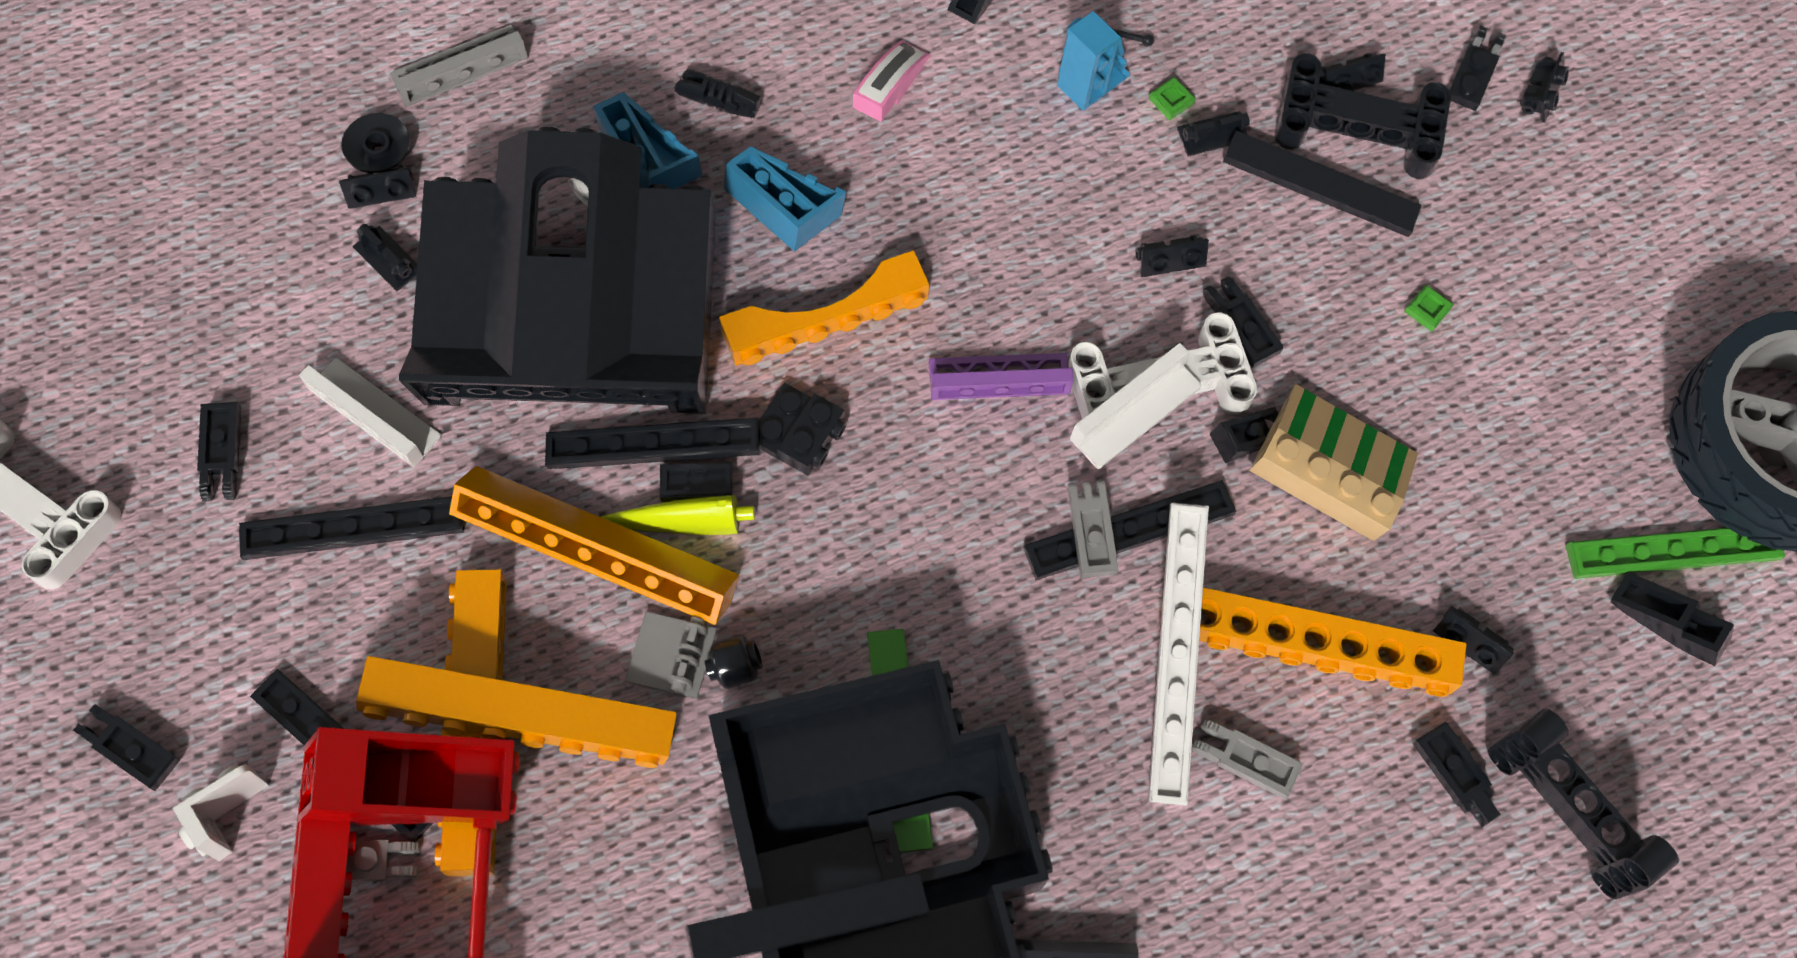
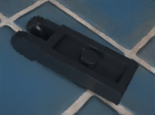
[1449,26,1506,111]
[1203,276,1283,368]
[197,402,241,502]
[73,704,180,791]

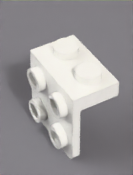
[172,764,269,861]

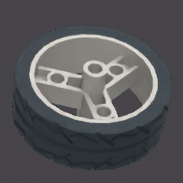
[1669,311,1797,552]

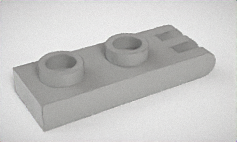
[1068,480,1119,578]

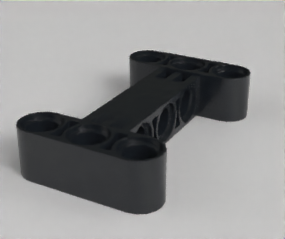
[1275,53,1451,179]
[1488,708,1679,899]

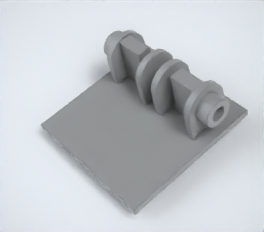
[625,612,717,699]

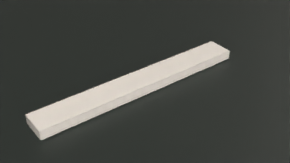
[1148,503,1209,806]

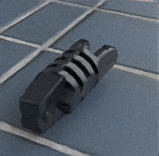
[674,69,761,118]

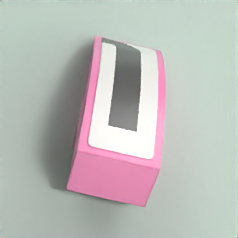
[853,40,930,122]

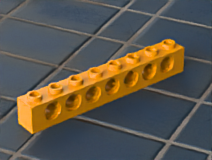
[1199,587,1466,697]

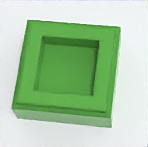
[1149,76,1196,120]
[1404,284,1454,332]

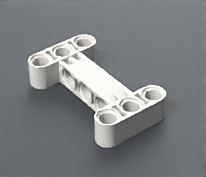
[1068,312,1257,419]
[0,419,121,589]

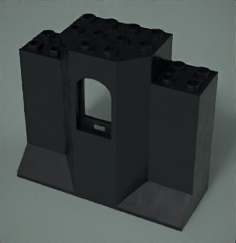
[399,127,716,414]
[708,660,1053,958]

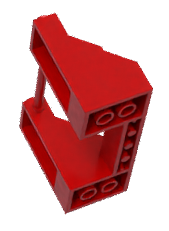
[283,727,519,958]

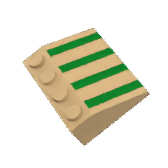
[1249,384,1418,541]

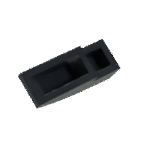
[1611,572,1734,666]

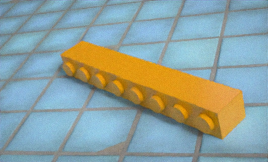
[449,466,740,625]
[435,569,507,877]
[356,656,677,768]

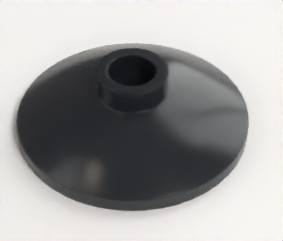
[341,113,410,173]

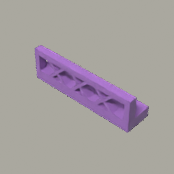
[929,353,1074,400]

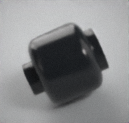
[705,635,763,689]

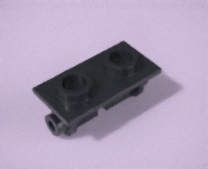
[1319,52,1386,91]
[1520,52,1569,123]
[1177,111,1250,157]
[339,165,416,209]
[352,224,417,292]
[1135,234,1209,278]
[1433,605,1514,675]

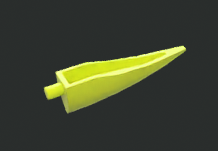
[601,495,755,535]

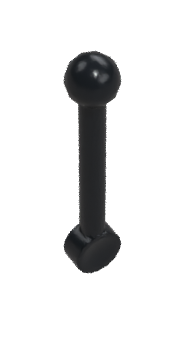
[1113,29,1154,47]

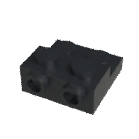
[759,382,847,476]

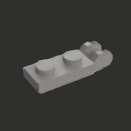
[1191,720,1303,800]
[346,840,420,881]

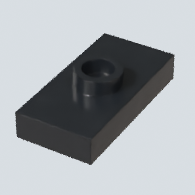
[660,462,733,502]

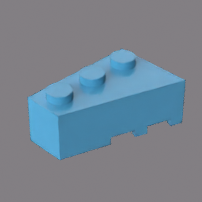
[1057,11,1130,111]
[593,92,703,189]
[724,146,846,252]

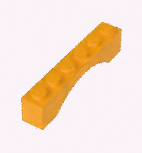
[719,250,929,366]

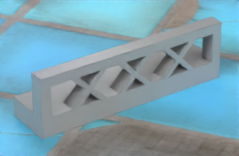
[390,24,528,107]

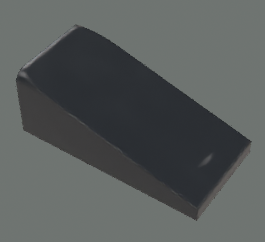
[1210,407,1279,463]

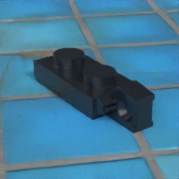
[1412,722,1501,827]

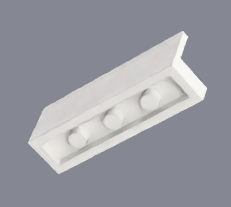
[1070,343,1201,469]
[299,358,441,468]

